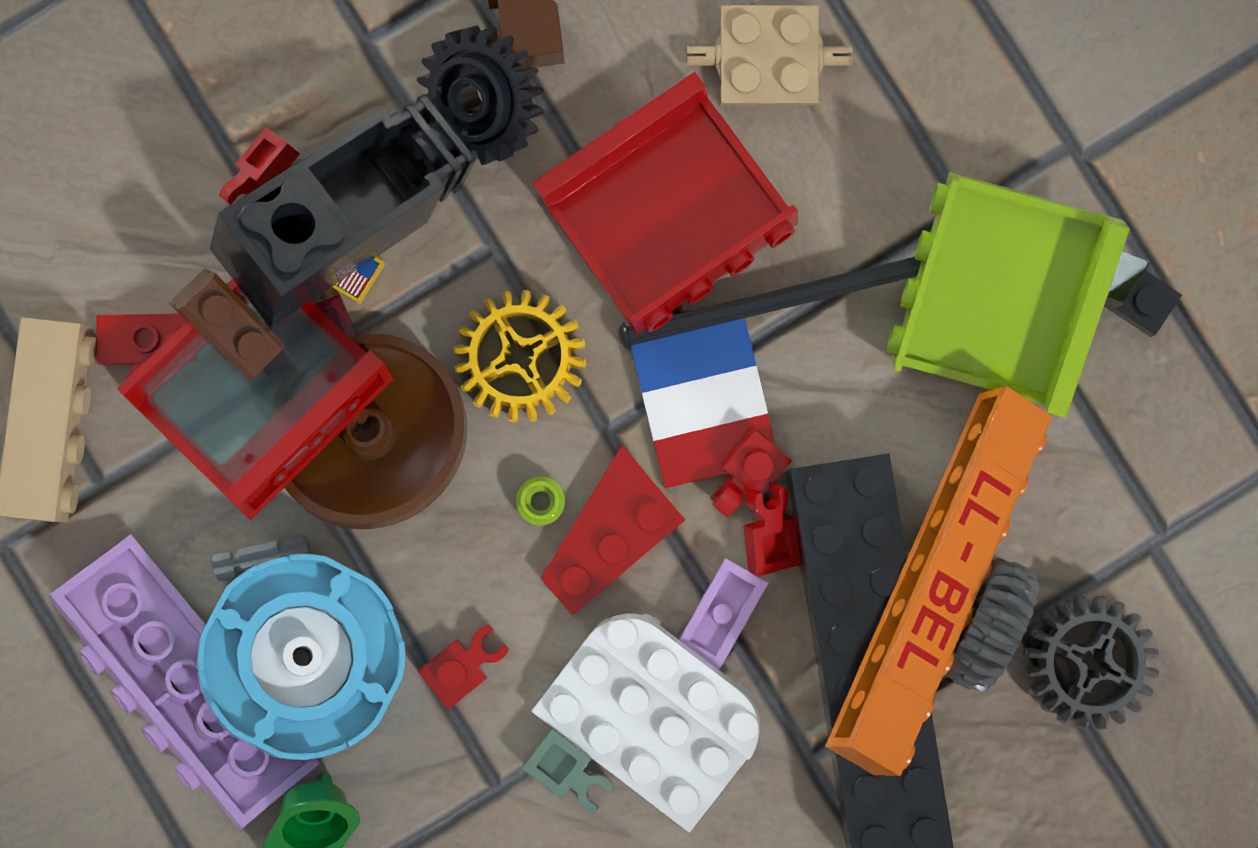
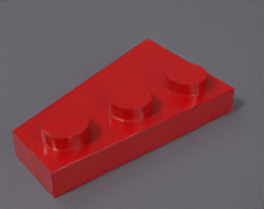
[541,445,685,616]

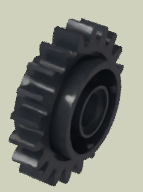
[417,25,544,165]

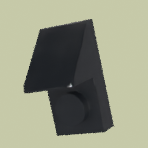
[1104,252,1182,337]

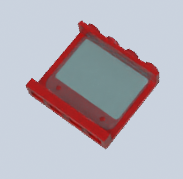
[117,279,394,521]

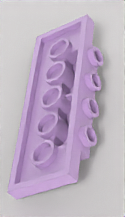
[49,535,320,831]

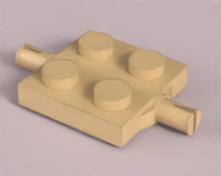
[686,5,852,106]

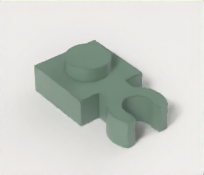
[522,728,614,813]

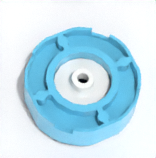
[197,554,405,760]

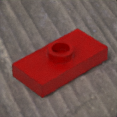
[96,313,198,365]

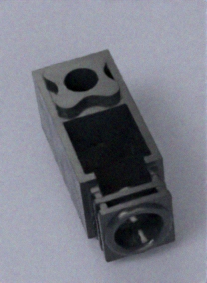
[210,94,475,328]

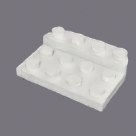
[531,613,760,833]

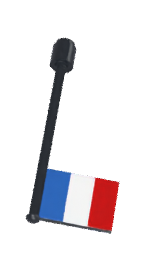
[618,257,922,489]

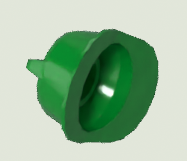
[262,772,360,848]

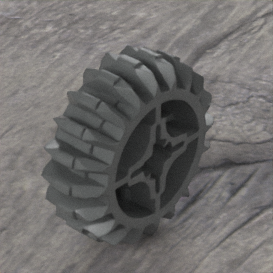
[945,558,1040,693]
[1023,595,1159,730]

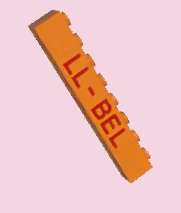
[825,386,1052,776]

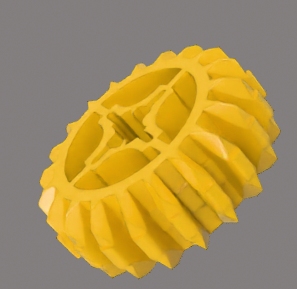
[453,290,586,423]

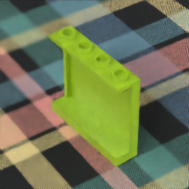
[886,172,1130,418]

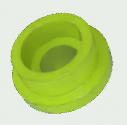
[516,476,565,526]

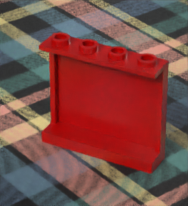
[532,72,798,335]

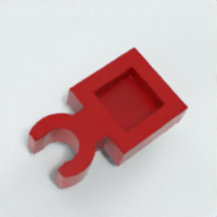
[743,483,801,577]
[418,625,509,710]

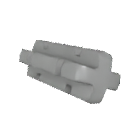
[212,535,310,581]

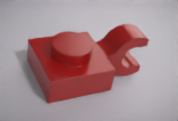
[219,128,300,205]
[710,426,792,518]

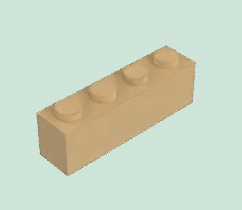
[0,317,97,523]

